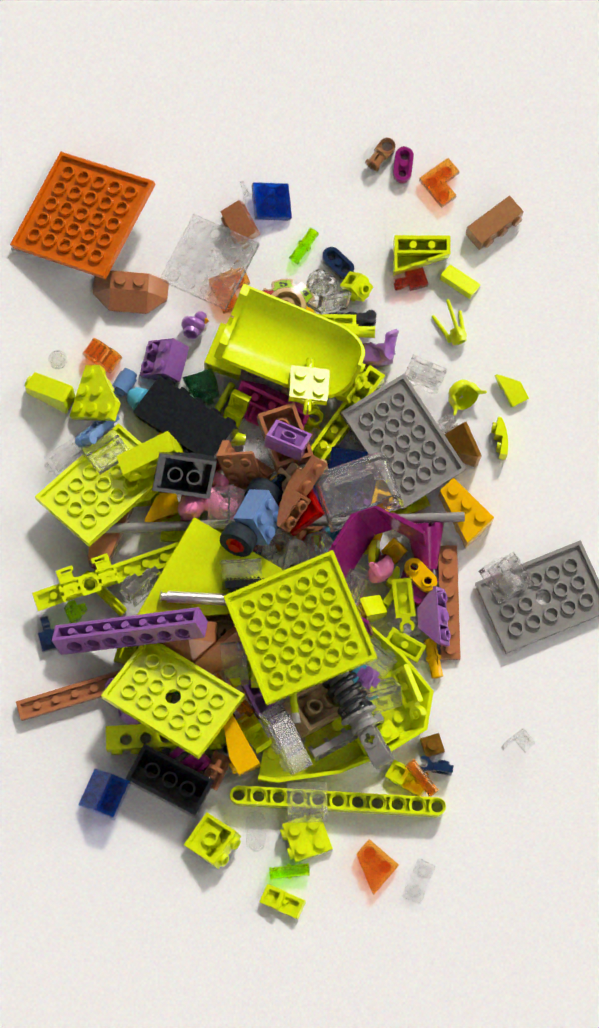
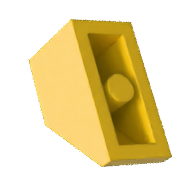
[144,492,179,522]

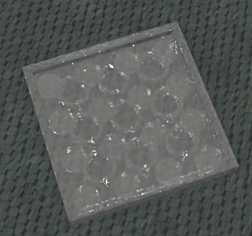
[159,213,260,310]

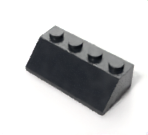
[125,744,214,819]

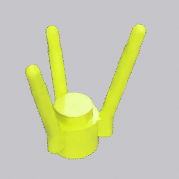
[432,299,467,346]

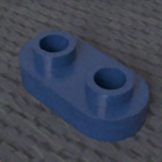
[322,247,354,279]

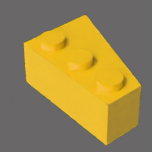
[438,477,494,549]

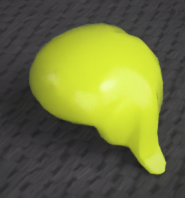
[448,379,487,416]

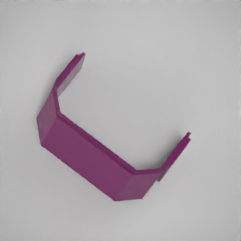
[328,505,427,636]

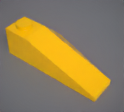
[224,715,261,777]

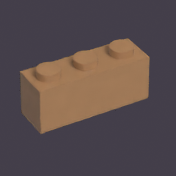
[465,195,524,250]

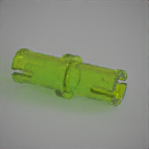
[289,228,319,264]
[269,863,310,880]

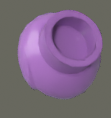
[181,311,209,339]

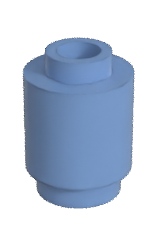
[112,368,137,397]

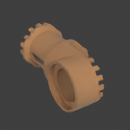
[365,137,396,172]

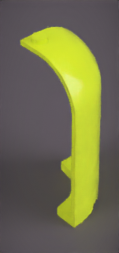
[214,284,365,399]

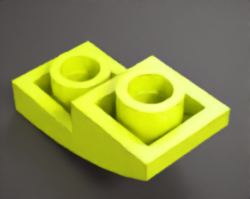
[491,416,508,460]

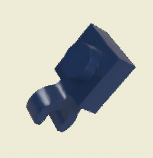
[38,616,57,653]
[418,756,454,776]

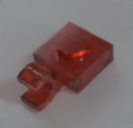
[393,267,428,291]

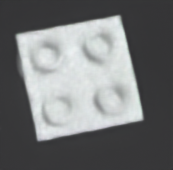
[287,782,328,823]

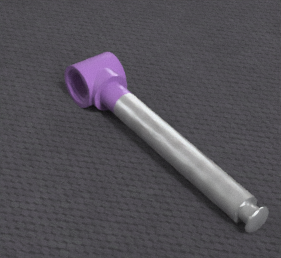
[159,590,227,606]

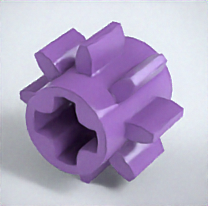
[357,665,380,690]

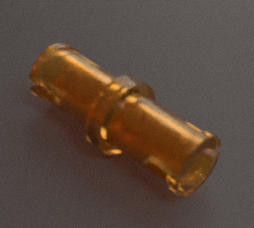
[404,758,439,797]

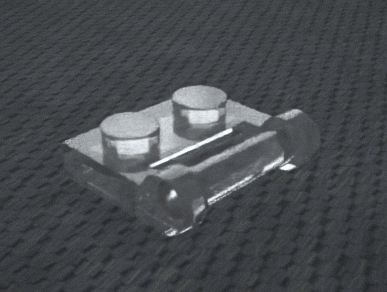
[80,429,129,475]

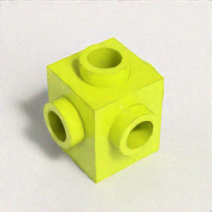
[340,271,373,302]

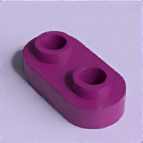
[393,146,414,183]

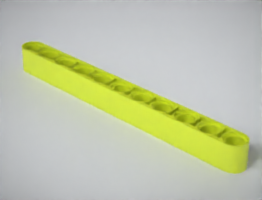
[230,786,446,818]

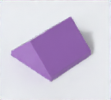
[265,419,312,461]

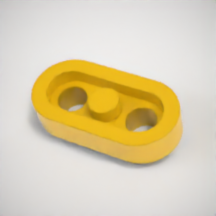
[404,558,437,593]

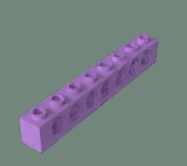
[52,607,208,655]

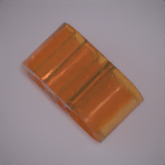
[82,338,122,373]

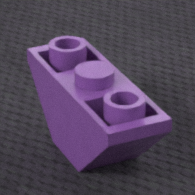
[417,586,451,647]

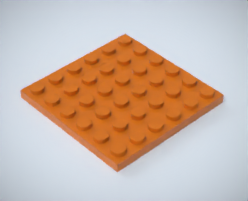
[10,151,156,280]

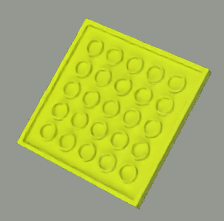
[223,550,378,705]

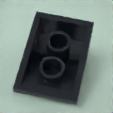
[152,452,217,499]

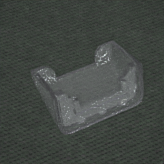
[314,452,405,533]

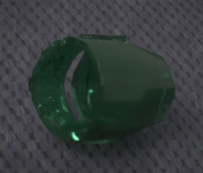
[182,368,219,406]

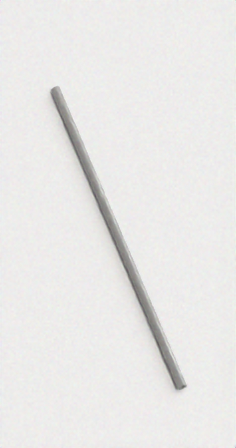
[105,512,465,533]

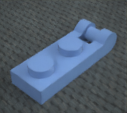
[75,414,120,447]

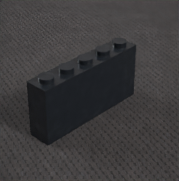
[133,376,239,461]

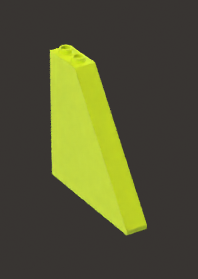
[137,517,284,617]

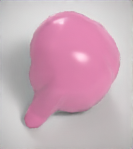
[367,552,394,583]

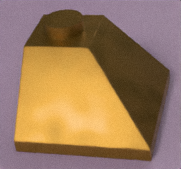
[444,421,482,467]

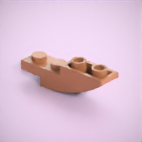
[277,454,328,533]

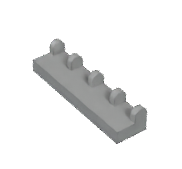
[308,710,384,762]

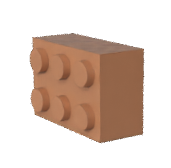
[257,402,314,473]

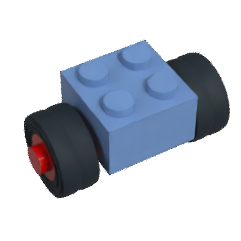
[220,477,282,557]

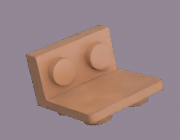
[216,440,264,485]

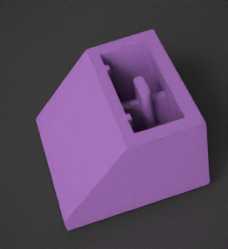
[139,338,189,382]

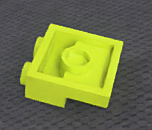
[184,812,241,869]
[280,812,333,863]

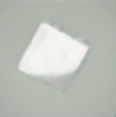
[119,566,161,607]

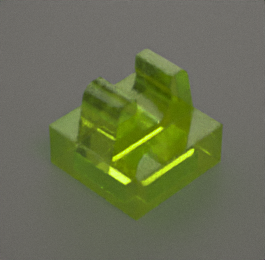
[64,600,88,623]

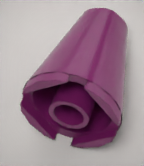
[408,522,444,573]

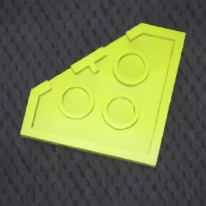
[69,365,121,421]

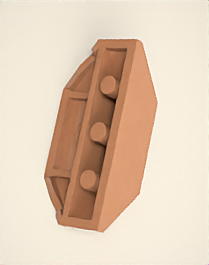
[93,270,169,314]
[161,622,217,661]

